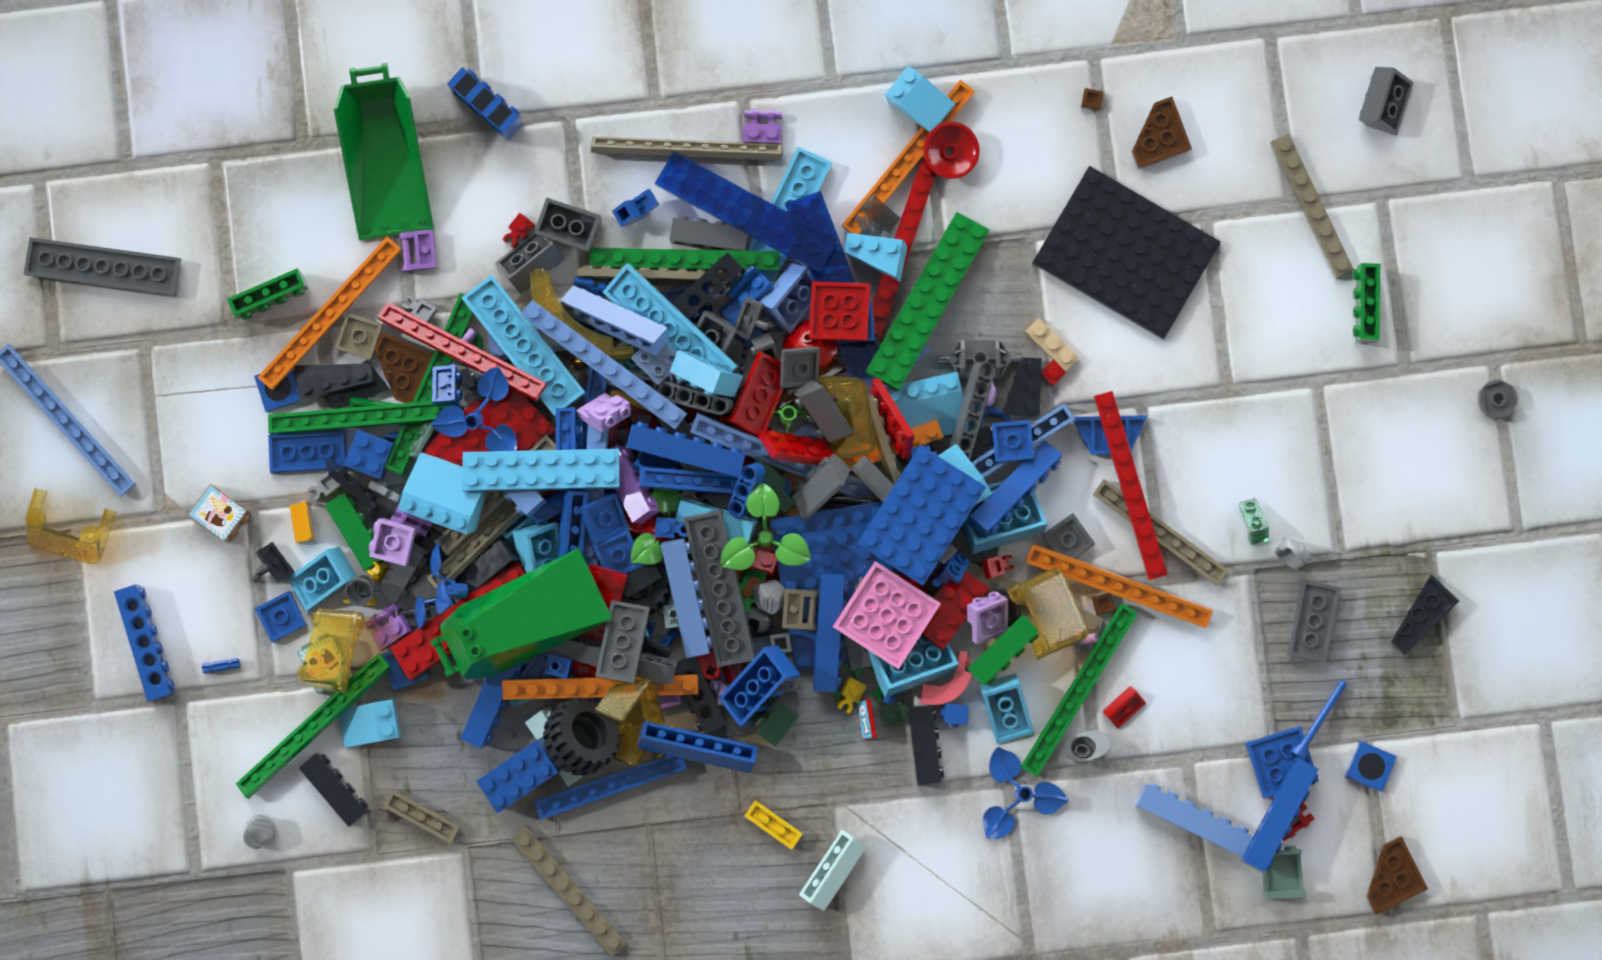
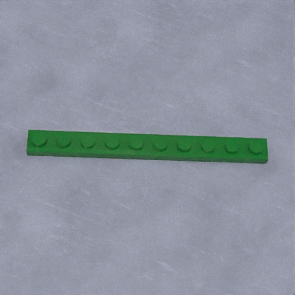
[590,248,780,272]
[384,293,473,476]
[268,401,454,435]
[1020,603,1138,777]
[236,653,392,799]

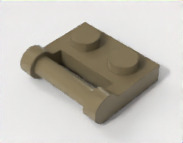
[782,588,819,630]

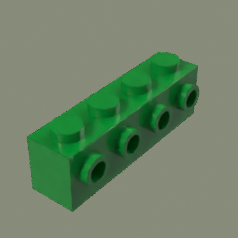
[1353,263,1381,343]
[227,268,309,320]
[325,493,385,571]
[967,614,1040,685]

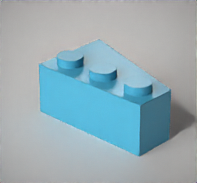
[844,233,907,283]
[670,350,743,397]

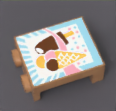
[188,484,251,543]

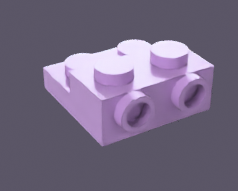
[576,393,631,432]
[369,518,417,566]
[967,592,1008,644]

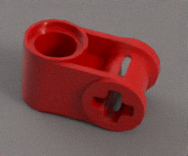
[696,647,721,681]

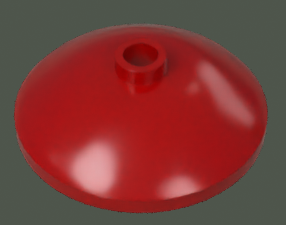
[923,122,980,179]
[782,320,839,370]

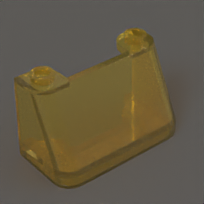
[818,376,876,459]
[1006,568,1088,660]
[297,608,365,694]

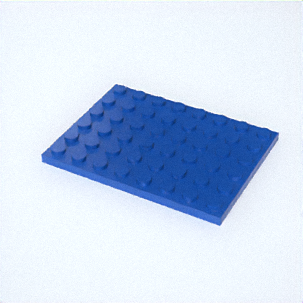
[770,500,897,671]

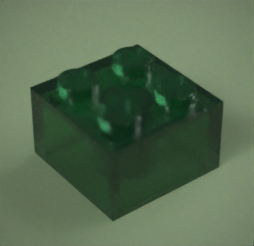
[756,702,799,747]

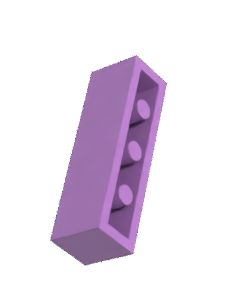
[611,445,660,524]

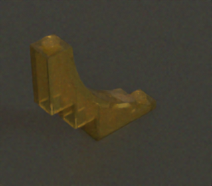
[530,268,634,363]

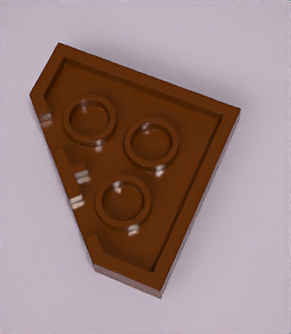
[1131,96,1192,169]
[374,332,434,403]
[1366,836,1428,915]

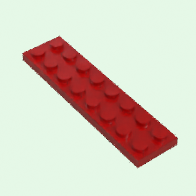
[390,562,526,681]

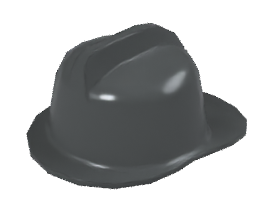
[1064,730,1110,764]

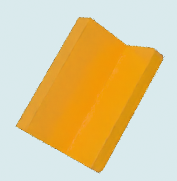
[289,501,316,543]

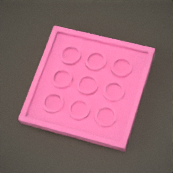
[833,561,941,669]

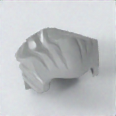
[1274,537,1311,570]
[752,579,785,615]
[243,815,275,849]

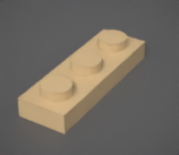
[1025,318,1079,371]

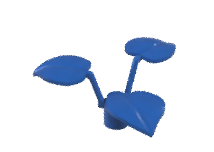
[431,367,517,452]
[414,542,468,629]
[982,747,1069,839]

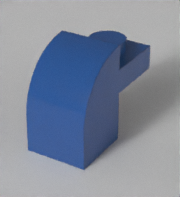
[612,189,659,227]

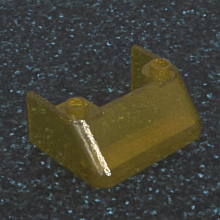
[25,488,116,564]
[595,678,665,768]

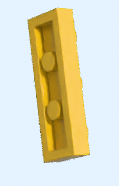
[744,800,803,850]

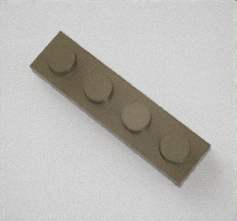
[383,790,461,844]

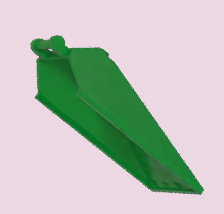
[334,63,434,240]
[430,548,613,679]

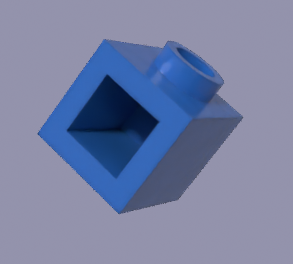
[543,654,573,679]
[940,703,969,728]

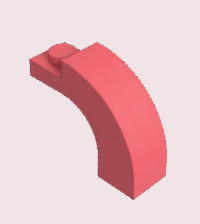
[919,651,972,705]

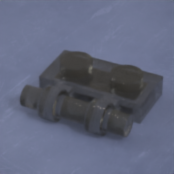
[854,195,901,238]

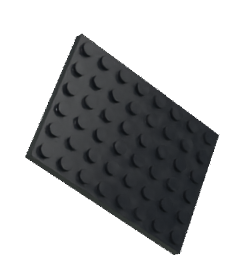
[1032,166,1221,340]

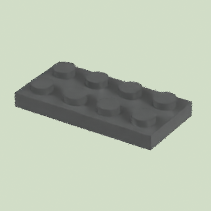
[1287,579,1341,663]
[595,600,650,684]

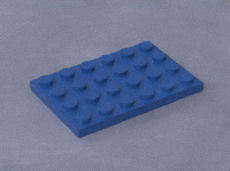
[857,445,986,586]

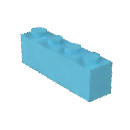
[675,498,758,544]

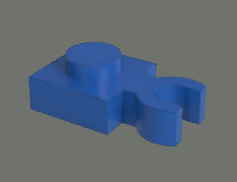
[574,277,607,299]
[655,517,688,539]

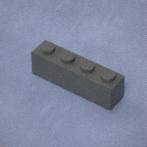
[670,216,749,251]

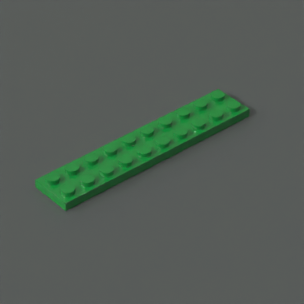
[865,212,990,391]

